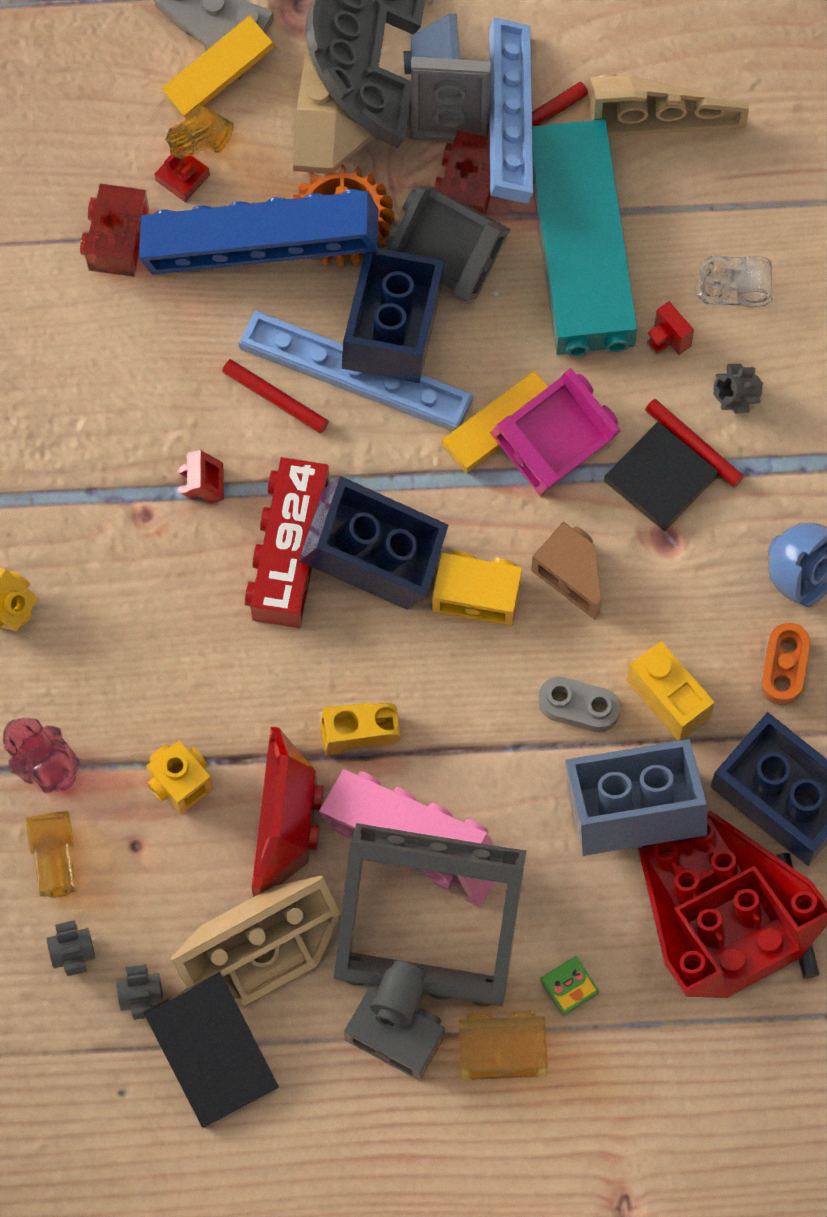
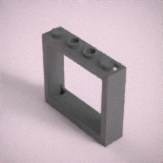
[334,823,527,1007]

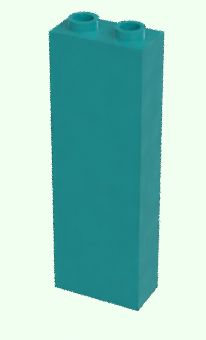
[532,119,637,356]

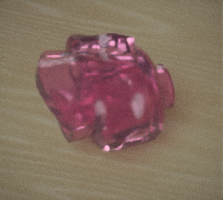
[3,718,80,794]

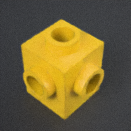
[0,568,39,631]
[146,740,213,814]

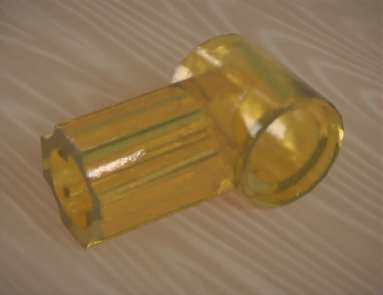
[165,104,234,159]
[26,810,76,898]

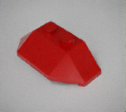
[251,727,324,897]

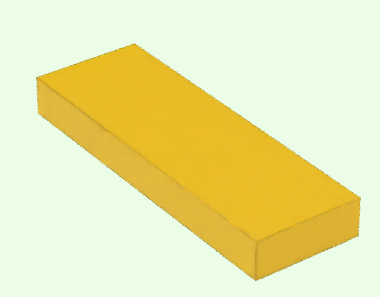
[161,15,275,120]
[441,371,548,474]

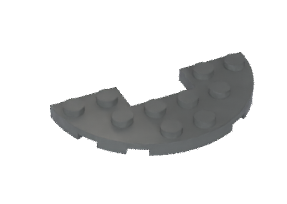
[306,0,425,148]

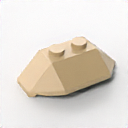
[293,54,374,174]
[171,876,341,1007]

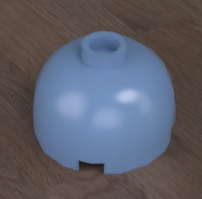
[768,523,827,606]

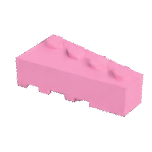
[319,769,494,908]

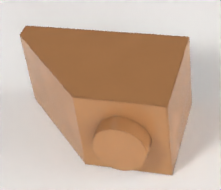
[531,521,601,620]

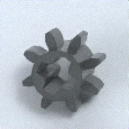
[713,364,763,413]
[47,920,95,976]
[116,964,163,1020]

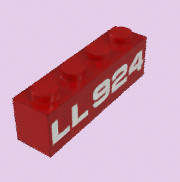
[245,457,330,628]

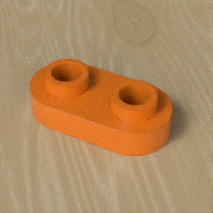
[761,623,810,705]

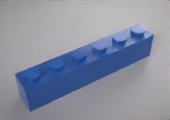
[139,189,379,275]

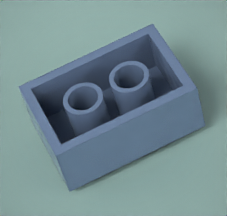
[565,739,707,856]

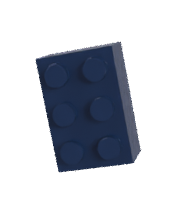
[341,248,445,383]
[299,476,449,610]
[711,712,827,866]

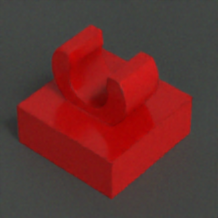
[154,147,210,202]
[647,301,694,355]
[178,450,224,503]

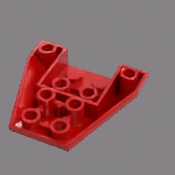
[638,810,827,998]

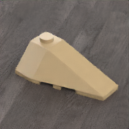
[589,74,749,137]

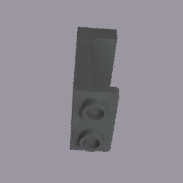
[386,185,511,301]

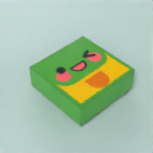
[540,956,599,1016]

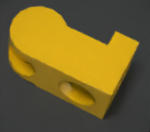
[320,703,401,756]

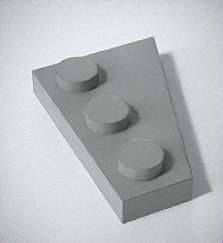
[154,0,274,80]

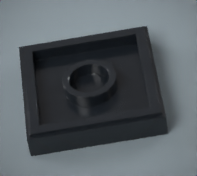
[604,422,718,532]

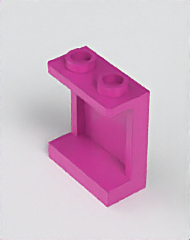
[490,368,620,496]

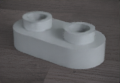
[538,677,620,732]

